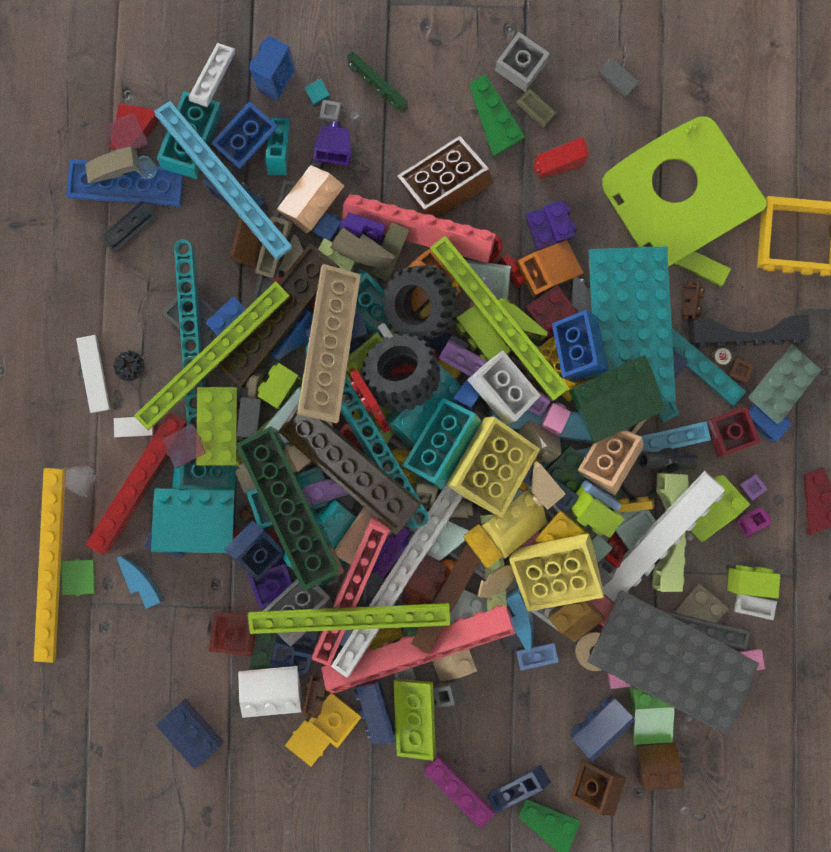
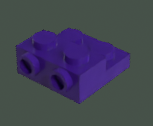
[525,200,577,251]
[339,212,385,247]
[247,558,293,608]

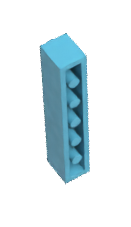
[489,408,593,444]

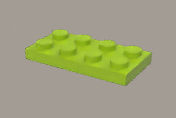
[196,387,237,465]
[394,678,436,761]

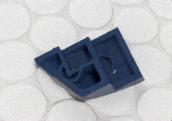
[269,631,318,675]

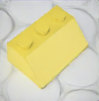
[481,488,547,558]

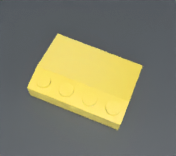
[446,417,540,518]
[509,533,604,612]

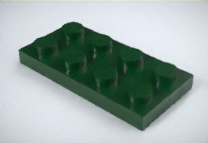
[544,444,622,500]

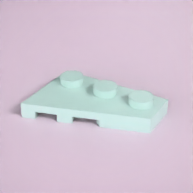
[466,260,511,300]

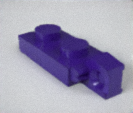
[372,527,412,579]

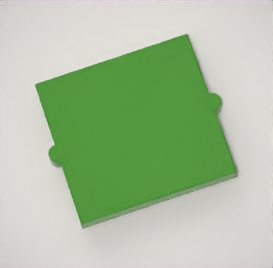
[61,558,95,596]

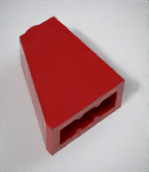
[110,103,160,151]
[533,137,589,179]

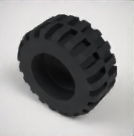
[382,265,460,341]
[361,334,441,412]

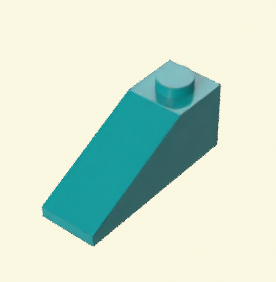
[266,118,290,175]

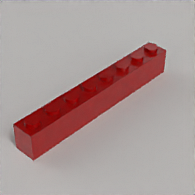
[85,412,187,555]

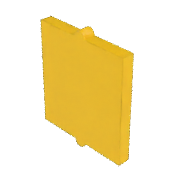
[285,720,330,767]

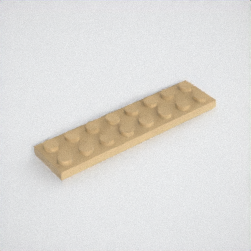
[297,264,361,423]

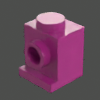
[737,507,772,539]

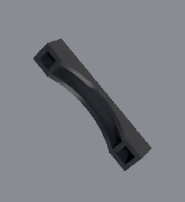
[689,315,810,348]

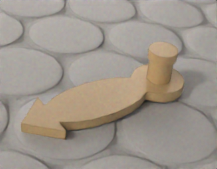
[478,559,515,600]

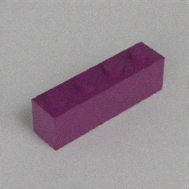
[424,752,495,828]

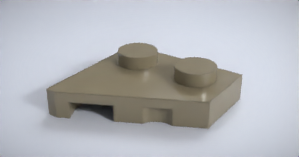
[246,366,270,408]
[673,583,729,623]

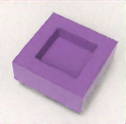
[739,474,768,501]

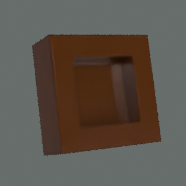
[728,358,754,383]

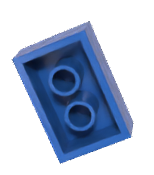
[249,35,296,101]
[552,310,609,383]

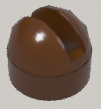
[239,505,255,522]

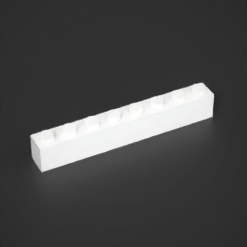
[602,471,725,603]

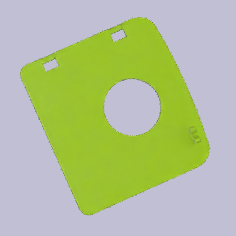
[602,117,767,267]

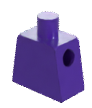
[313,121,351,166]

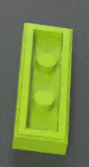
[675,252,731,287]

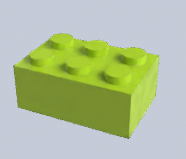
[455,305,511,362]

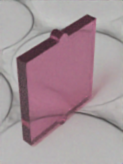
[105,113,148,150]
[162,424,206,468]

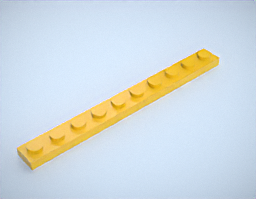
[34,468,66,663]

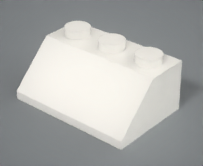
[467,351,541,424]
[238,666,302,718]

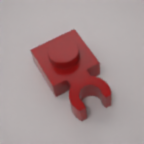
[497,254,526,288]

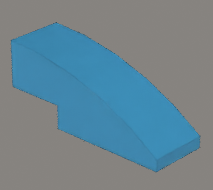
[117,555,165,609]
[505,587,534,652]

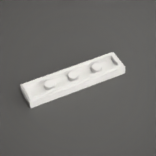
[189,43,235,107]
[76,335,111,413]

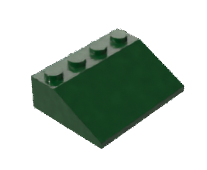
[568,355,665,444]

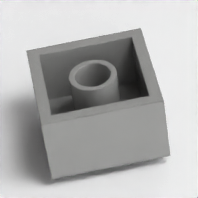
[495,32,550,92]

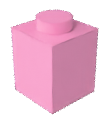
[539,403,571,435]

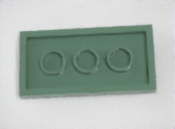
[748,344,821,424]

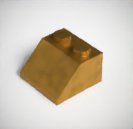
[548,600,605,642]

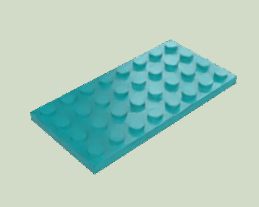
[589,246,676,402]

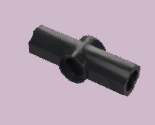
[639,448,698,474]

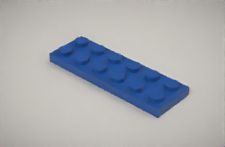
[66,159,184,207]

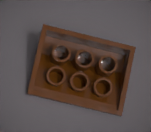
[397,136,493,218]

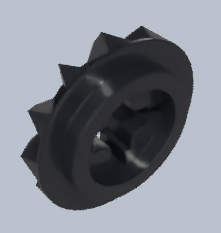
[113,350,144,381]

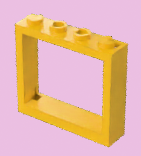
[757,196,831,277]

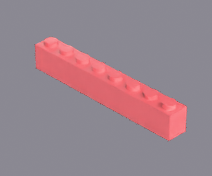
[342,194,496,263]
[311,515,389,666]

